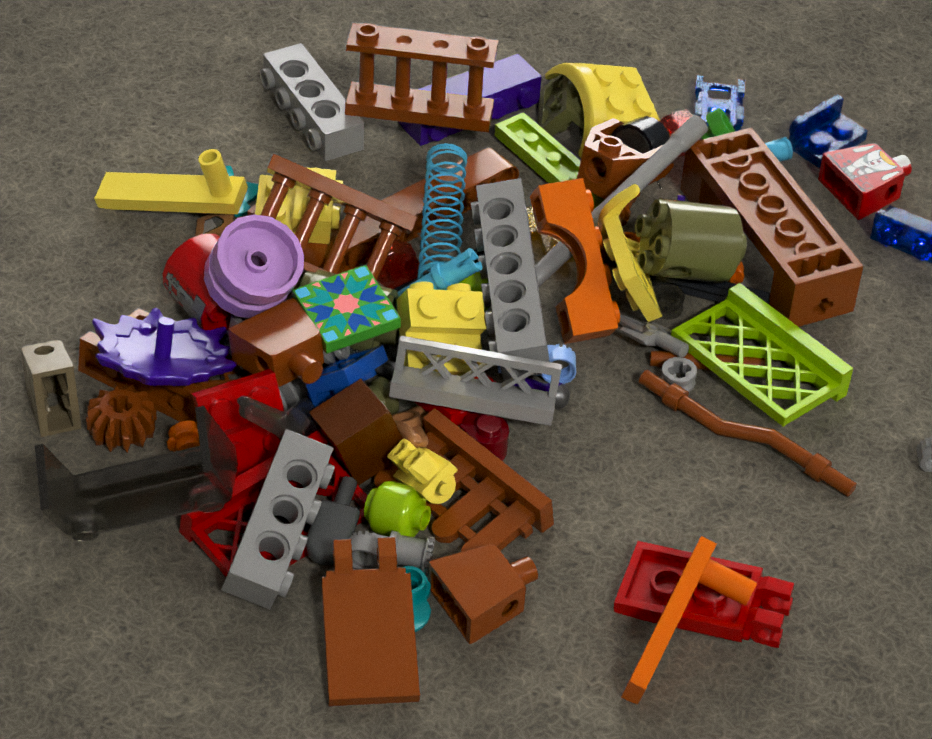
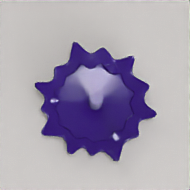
[92,307,237,386]

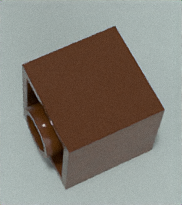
[309,379,403,486]

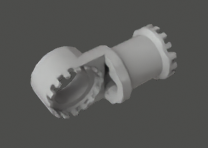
[350,530,435,575]

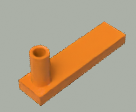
[621,536,757,705]

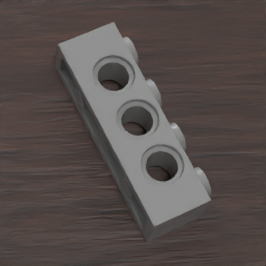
[260,43,364,161]
[221,429,335,609]

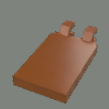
[322,537,420,706]

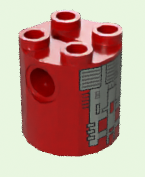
[162,233,232,345]

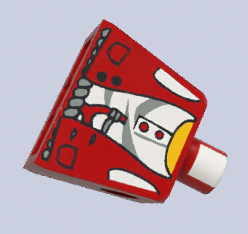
[818,143,912,220]

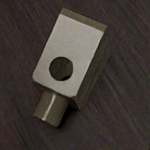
[21,340,82,437]

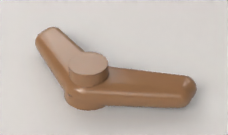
[392,405,429,449]

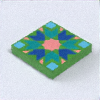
[292,265,401,354]

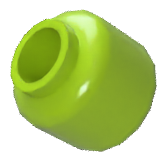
[364,481,431,537]

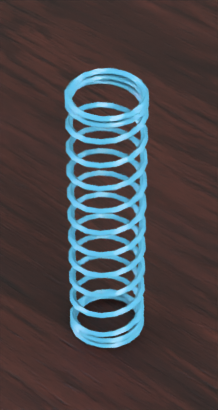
[417,143,467,279]

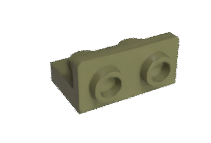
[538,75,584,137]

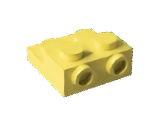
[255,167,343,244]
[396,282,486,376]

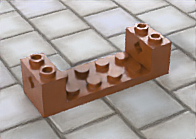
[680,127,864,327]

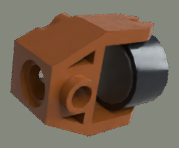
[577,116,674,199]

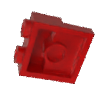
[192,369,293,482]

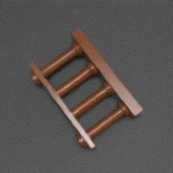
[345,23,499,133]
[260,154,417,281]

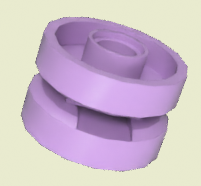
[204,214,304,318]

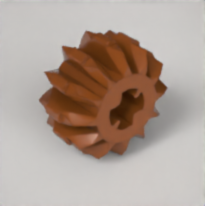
[86,384,157,453]

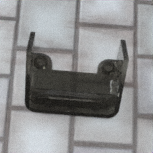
[35,406,238,541]

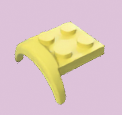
[545,63,661,158]
[598,184,662,322]

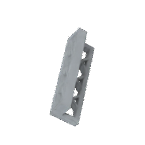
[389,335,562,426]

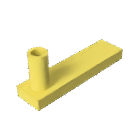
[94,149,248,214]

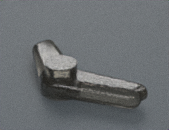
[237,396,315,440]

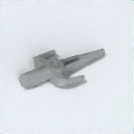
[619,313,689,357]

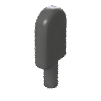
[305,476,360,565]

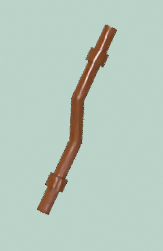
[638,369,857,497]

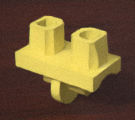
[387,438,458,504]

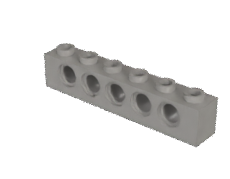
[471,178,550,380]

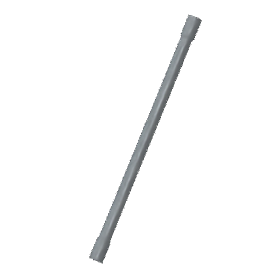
[480,115,708,341]

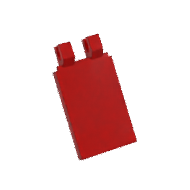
[614,541,794,648]

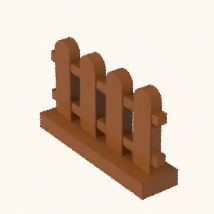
[374,408,554,552]

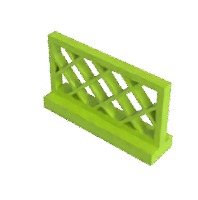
[671,283,853,427]

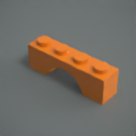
[530,178,620,344]

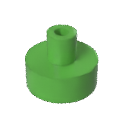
[701,108,735,139]

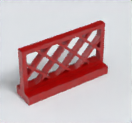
[179,430,368,577]

